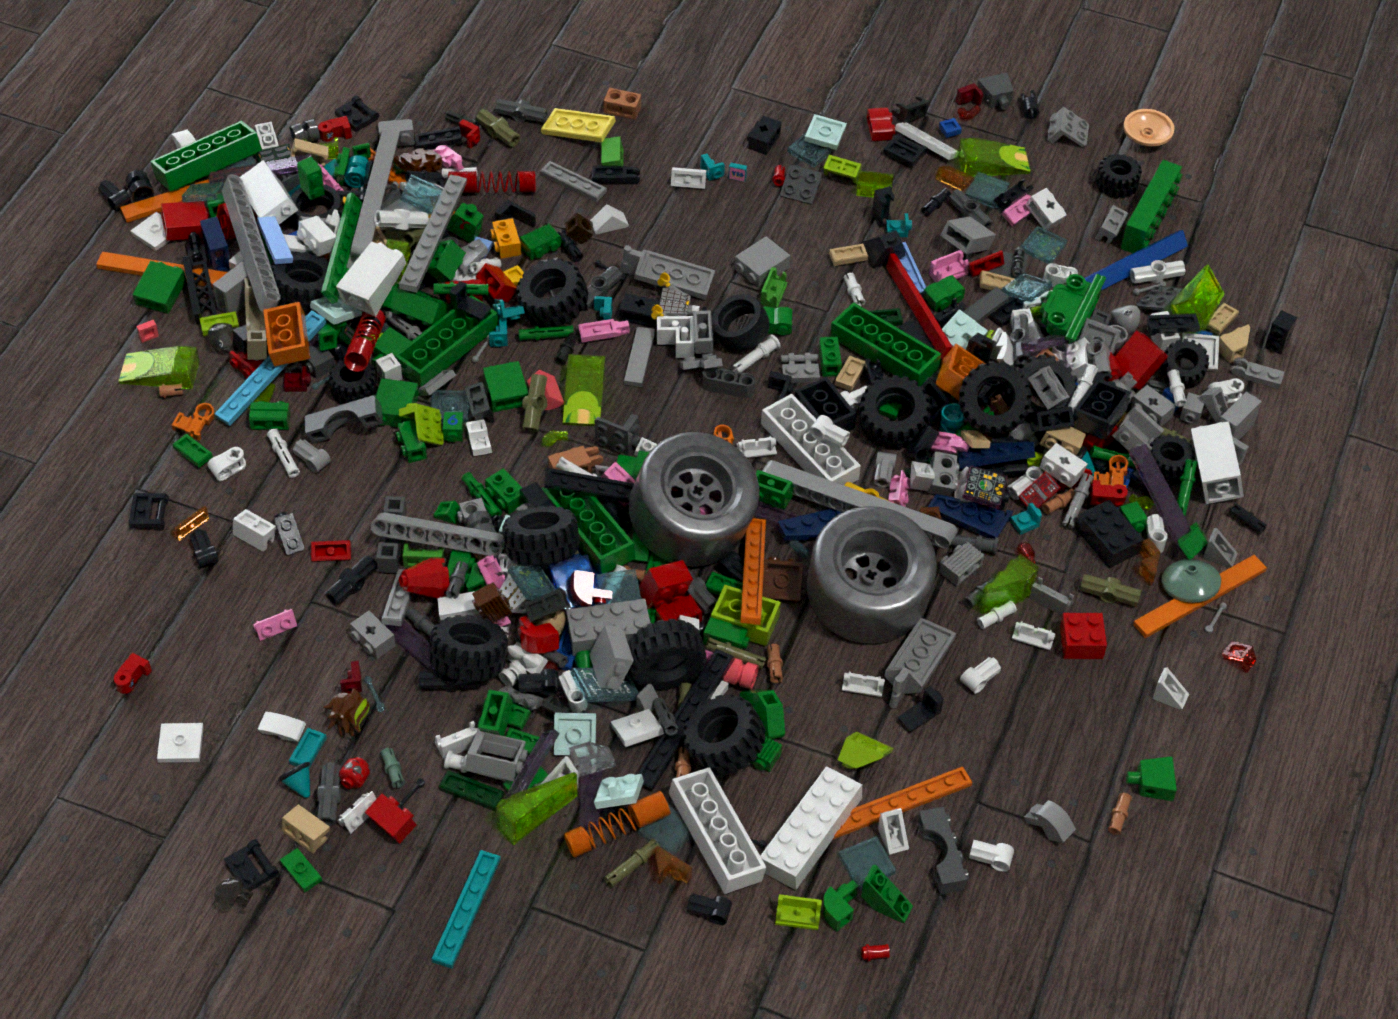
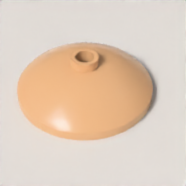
[1123,109,1175,147]

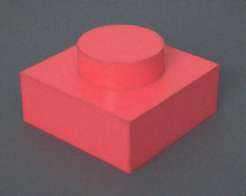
[136,320,159,343]

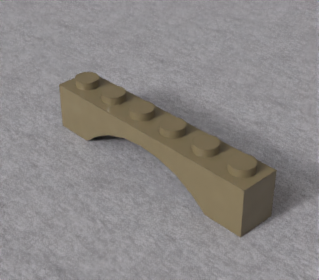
[244,278,267,360]

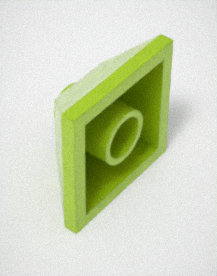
[838,732,893,769]

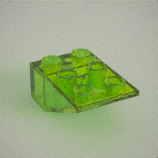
[980,554,1039,614]

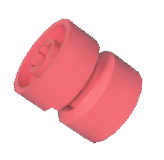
[724,658,759,690]

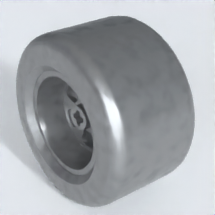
[629,432,759,567]
[807,506,937,644]

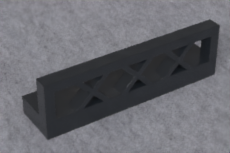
[182,256,217,325]

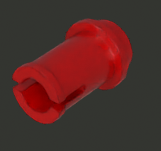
[772,165,786,186]
[861,944,890,962]

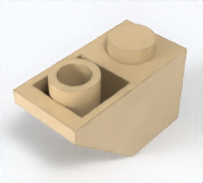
[1219,325,1250,364]
[1040,426,1086,456]

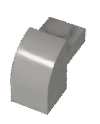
[1024,800,1076,843]

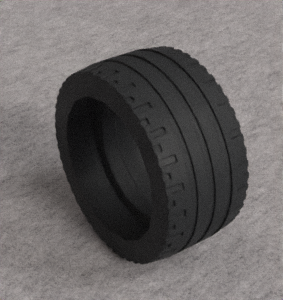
[290,185,343,230]
[712,294,770,352]

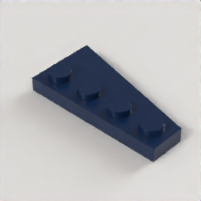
[958,442,1035,469]
[928,494,1013,539]
[776,509,843,540]

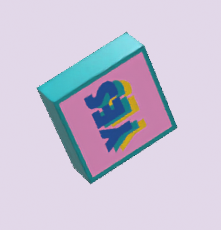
[729,163,747,182]

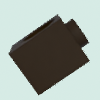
[565,213,594,244]

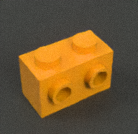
[490,218,521,259]

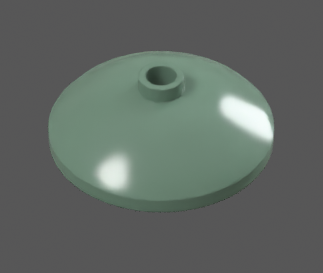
[1162,559,1221,603]

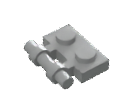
[781,353,820,383]

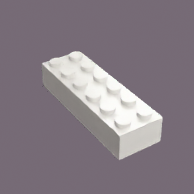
[761,394,861,485]
[760,766,862,890]
[669,768,767,894]

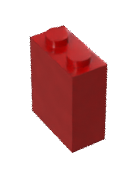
[161,201,209,241]
[1115,330,1168,389]

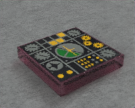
[962,466,1008,509]

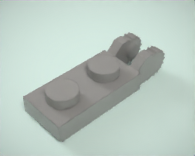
[1231,357,1284,389]

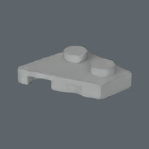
[458,239,488,275]

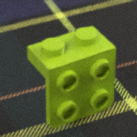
[399,403,444,446]

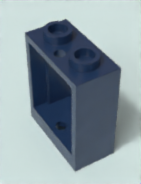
[200,217,230,272]

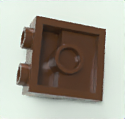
[394,148,443,172]
[762,557,803,602]

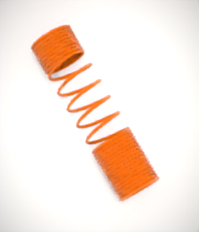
[564,791,671,858]

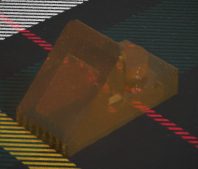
[655,845,692,884]

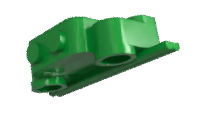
[1040,274,1106,345]

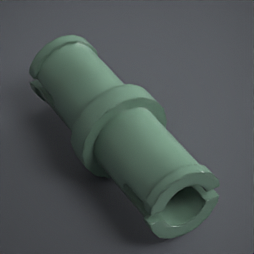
[380,748,405,788]

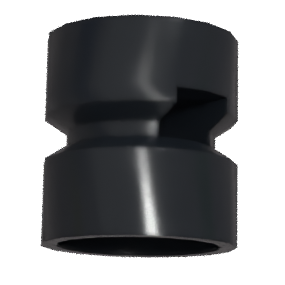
[125,170,154,202]

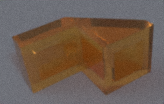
[1138,538,1160,586]

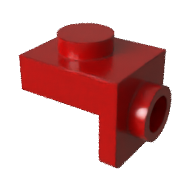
[459,119,480,149]

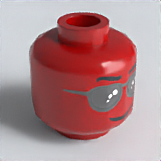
[339,757,370,789]

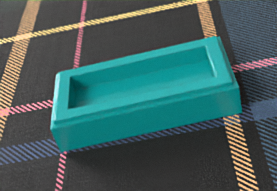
[289,728,327,768]

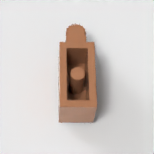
[548,446,604,474]

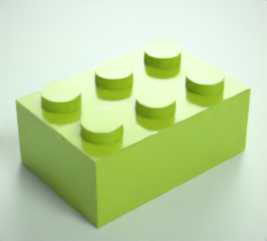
[711,585,781,646]

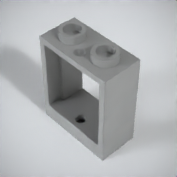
[465,730,528,781]

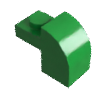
[822,880,858,932]

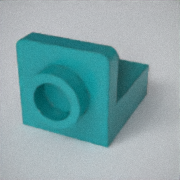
[700,154,725,181]
[886,213,912,237]
[594,296,613,320]
[489,318,508,347]
[1010,503,1042,535]

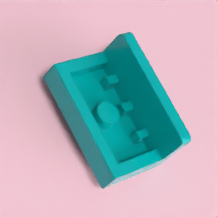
[492,299,524,320]

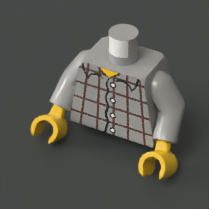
[651,272,700,319]

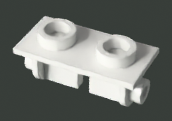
[736,436,777,458]
[1012,621,1055,650]
[842,671,885,697]
[337,791,376,834]

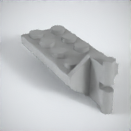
[620,245,715,300]
[884,618,956,708]

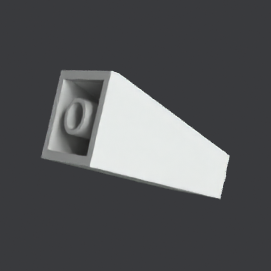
[240,160,298,224]
[336,241,406,317]
[1191,421,1244,504]

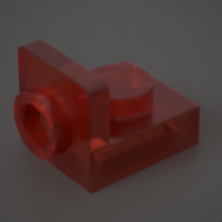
[1222,641,1256,672]

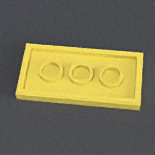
[541,108,616,142]

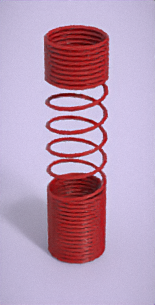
[448,171,536,193]
[344,310,385,372]

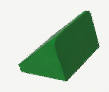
[351,143,371,158]
[433,501,460,524]

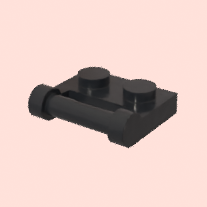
[335,95,379,132]
[883,133,928,167]
[129,493,169,531]
[224,839,279,894]

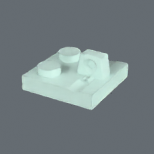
[804,114,847,150]
[310,294,362,324]
[942,309,988,350]
[554,713,596,756]
[594,774,644,809]

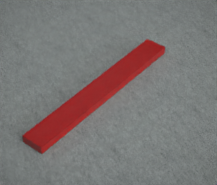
[886,253,953,361]

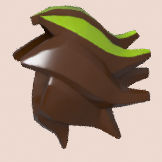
[323,688,370,737]

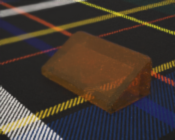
[936,166,975,190]
[171,506,209,540]

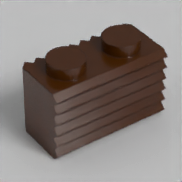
[472,582,512,623]

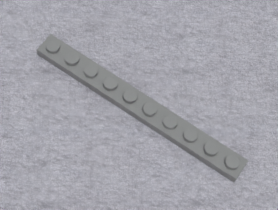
[399,175,467,292]

